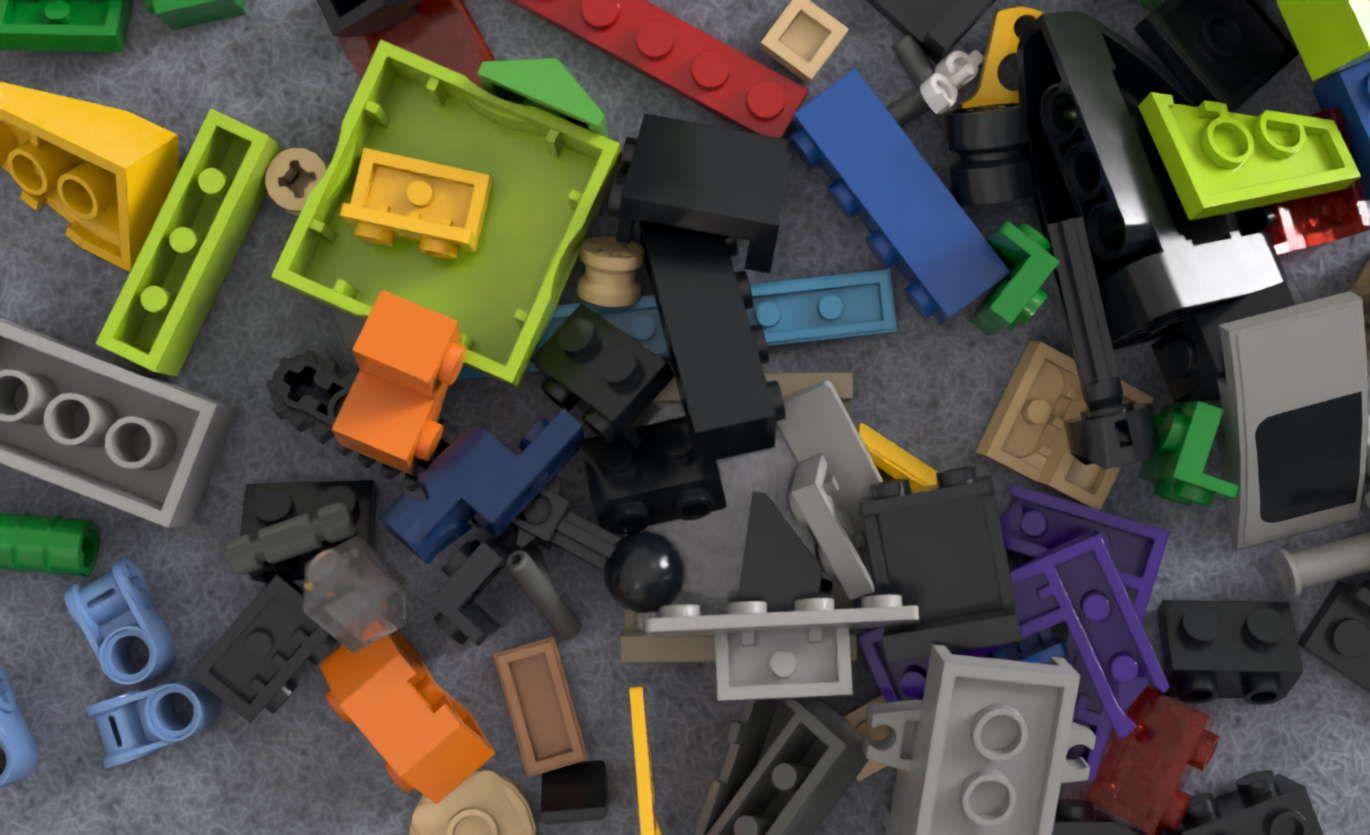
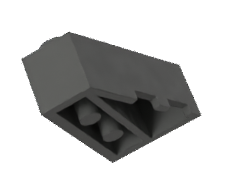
[694,697,869,835]

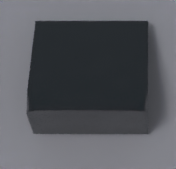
[540,760,609,825]

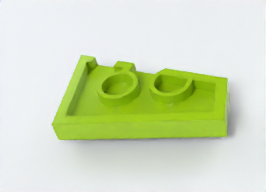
[1138,92,1361,221]

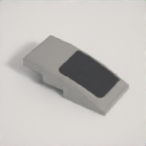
[1216,291,1368,550]

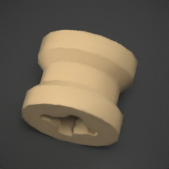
[265,148,329,217]
[577,236,645,307]

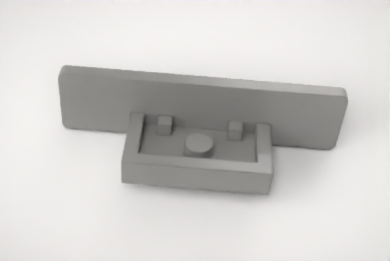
[776,380,884,601]
[645,595,919,702]

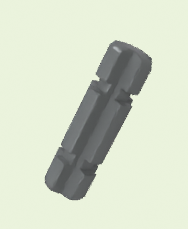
[224,502,355,575]

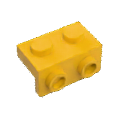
[339,148,493,260]

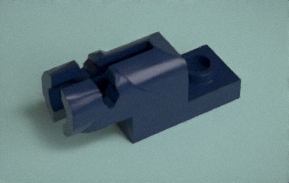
[379,408,585,565]

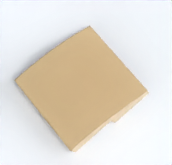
[975,340,1154,510]

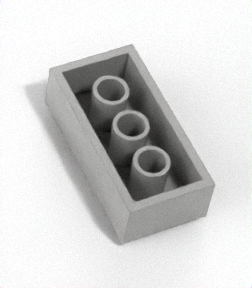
[0,318,237,528]

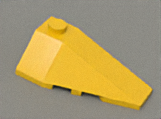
[0,82,179,272]

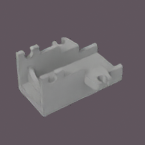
[861,644,1096,835]

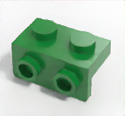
[0,0,133,52]
[968,221,1060,336]
[1138,401,1239,507]

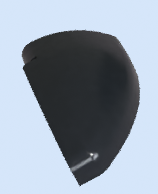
[1017,11,1289,351]

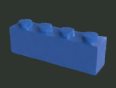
[789,68,1011,324]

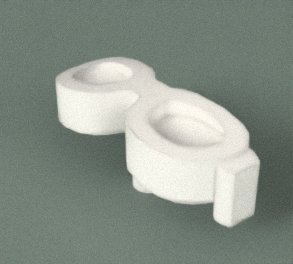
[920,50,985,115]

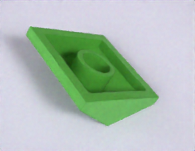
[477,58,609,138]

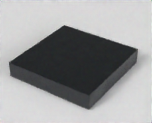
[1133,0,1299,113]

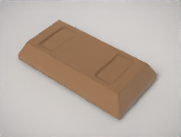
[493,636,589,777]

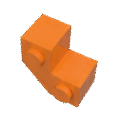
[331,290,467,475]
[319,614,496,804]

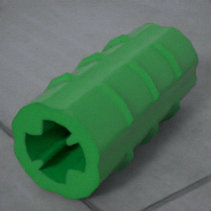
[0,512,100,577]

